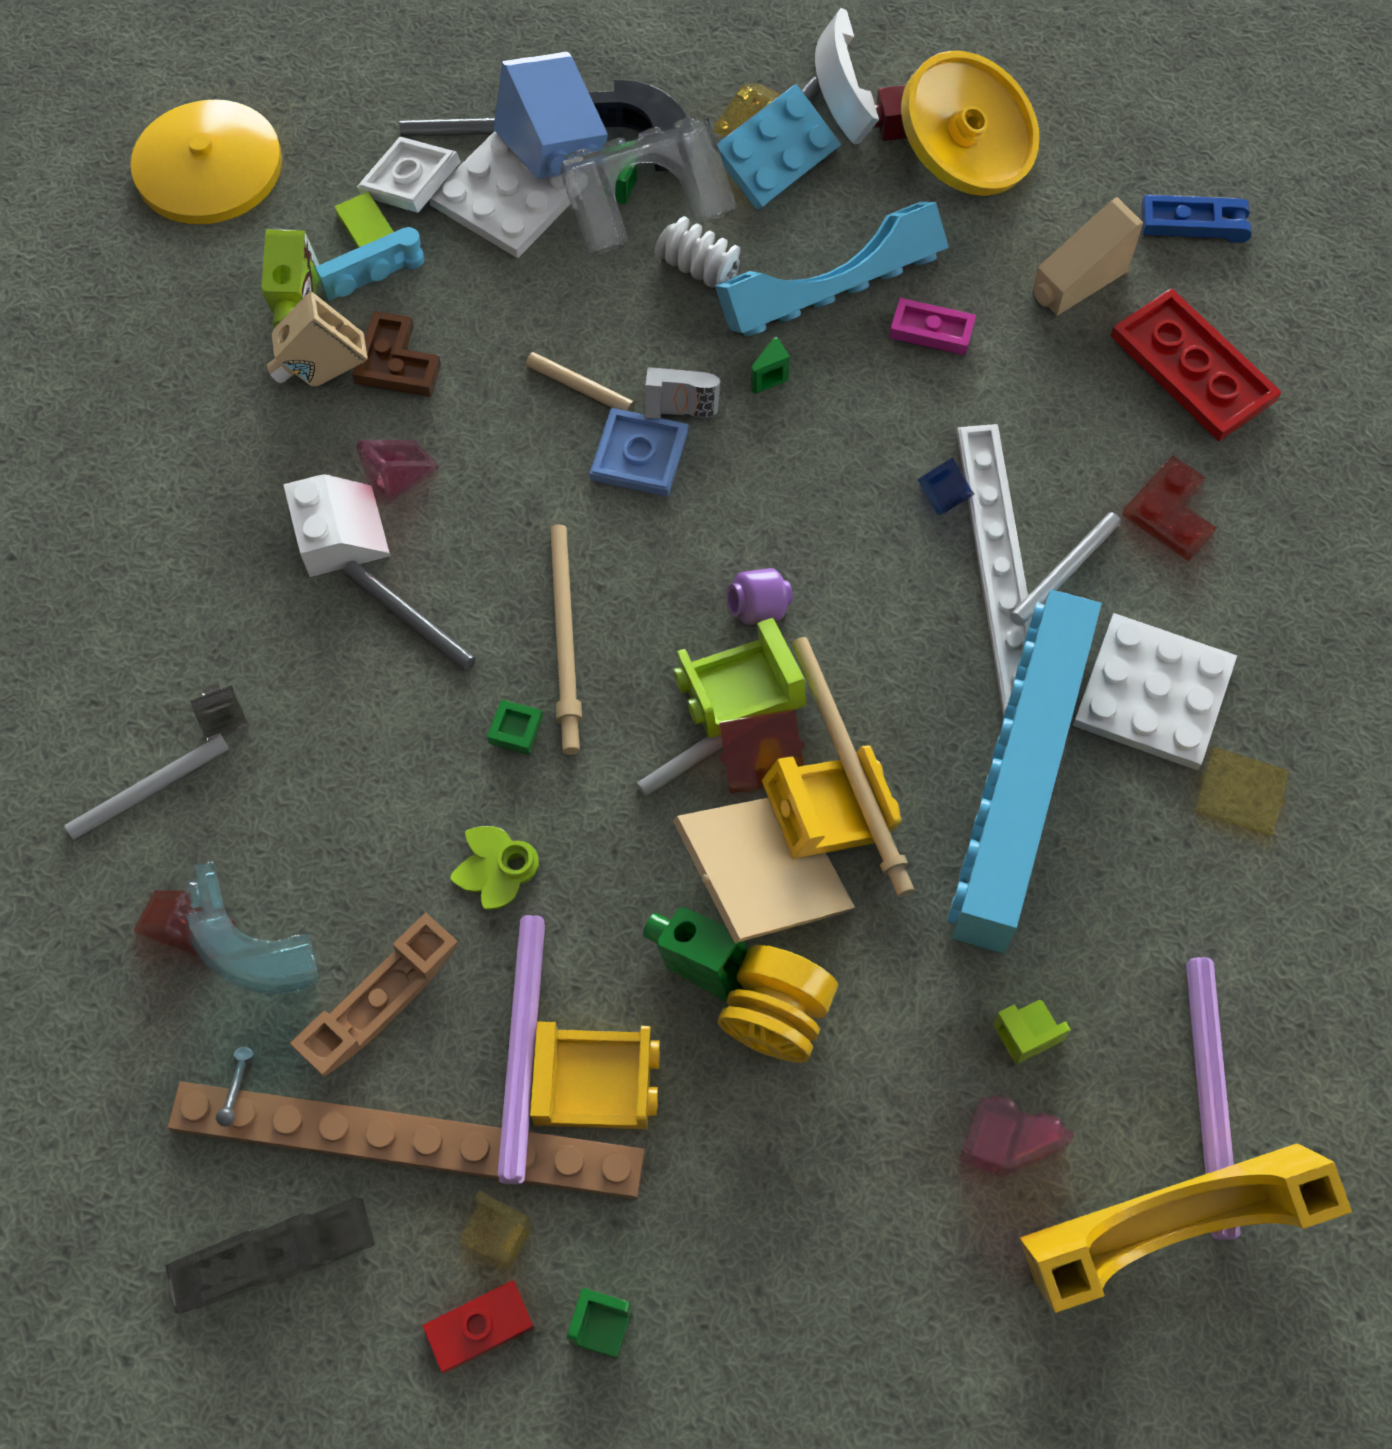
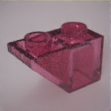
[958,1096,1074,1178]

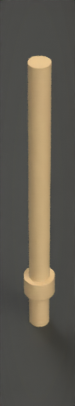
[550,524,582,755]

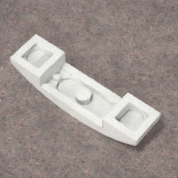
[815,8,879,144]

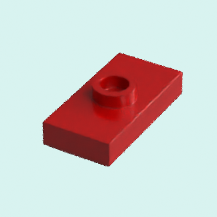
[422,1280,535,1374]

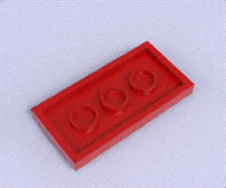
[1111,288,1282,441]

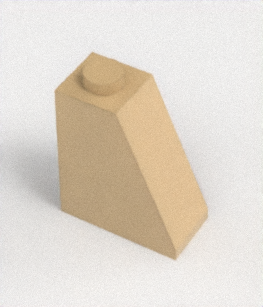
[1032,197,1143,316]

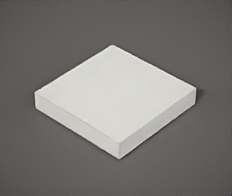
[357,137,461,213]

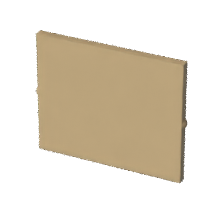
[673,798,855,943]

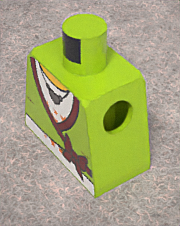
[261,229,320,328]

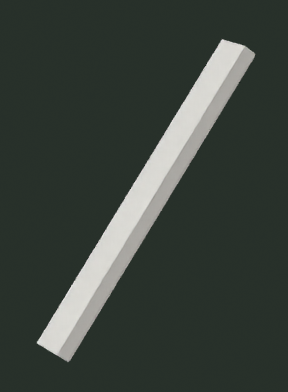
[957,424,1032,716]

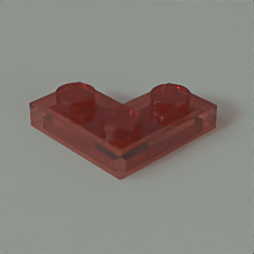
[1122,455,1216,562]

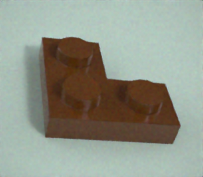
[352,311,441,397]

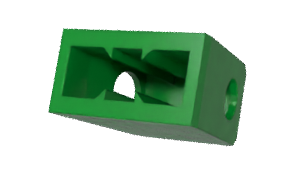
[643,907,747,1003]

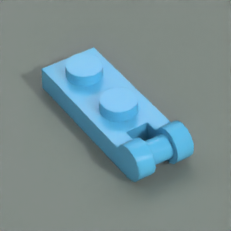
[315,227,424,301]

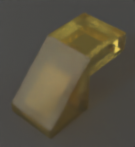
[713,83,782,137]

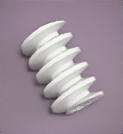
[655,216,740,288]

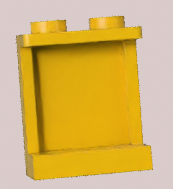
[762,745,902,859]
[530,1022,660,1129]

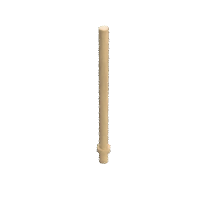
[791,637,915,898]

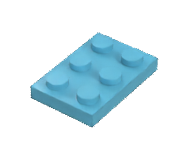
[711,84,842,210]

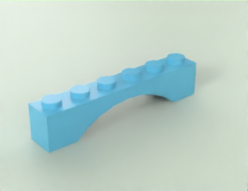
[714,202,949,336]

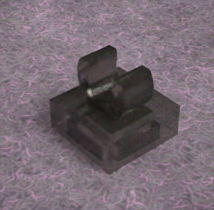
[190,682,249,741]

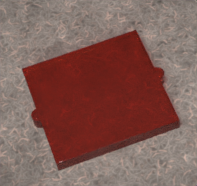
[719,709,805,793]

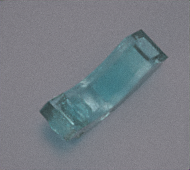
[185,862,319,994]

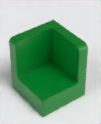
[567,1287,633,1359]

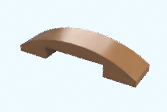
[290,912,459,1077]

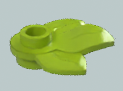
[450,826,539,910]

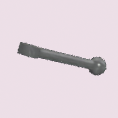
[216,1047,253,1127]

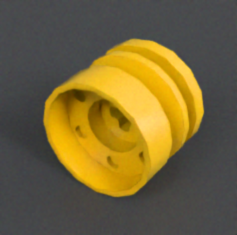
[718,945,839,1063]

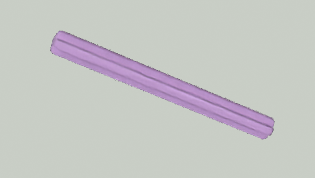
[497,915,545,1185]
[1186,957,1241,1240]

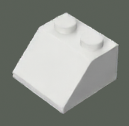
[283,474,390,577]

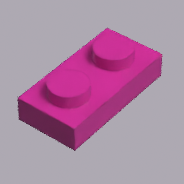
[889,298,976,355]

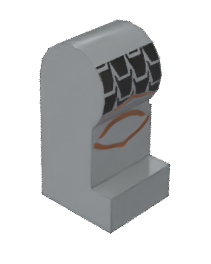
[644,367,720,419]

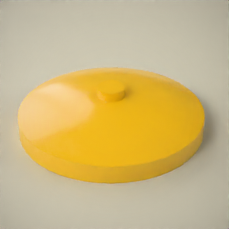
[901,51,1040,196]
[130,100,282,224]

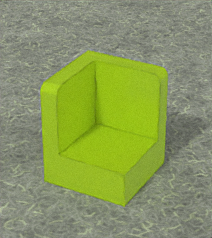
[993,1000,1071,1065]

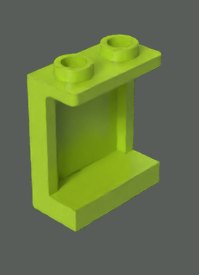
[673,618,807,739]

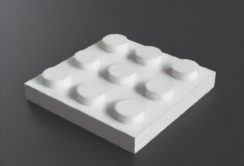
[429,131,588,258]
[1073,613,1237,771]

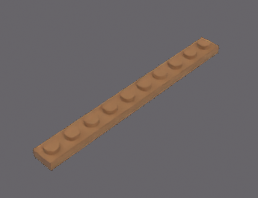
[167,1081,645,1200]

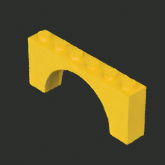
[1019,1143,1352,1313]

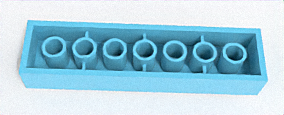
[947,589,1102,954]

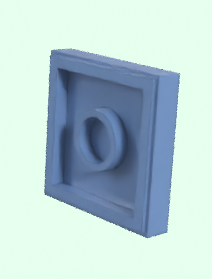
[589,408,688,497]

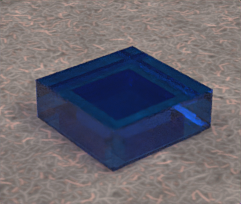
[918,457,975,515]

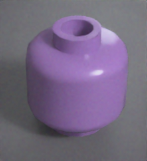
[727,568,793,625]

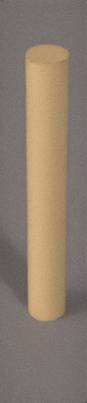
[526,352,635,412]

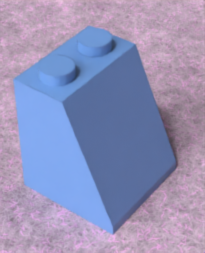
[493,52,608,179]

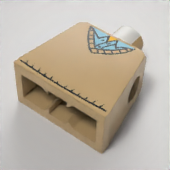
[267,291,368,387]

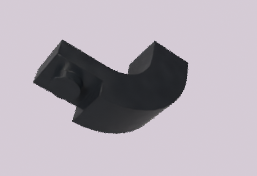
[588,79,692,171]

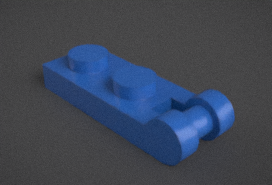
[1141,195,1251,243]

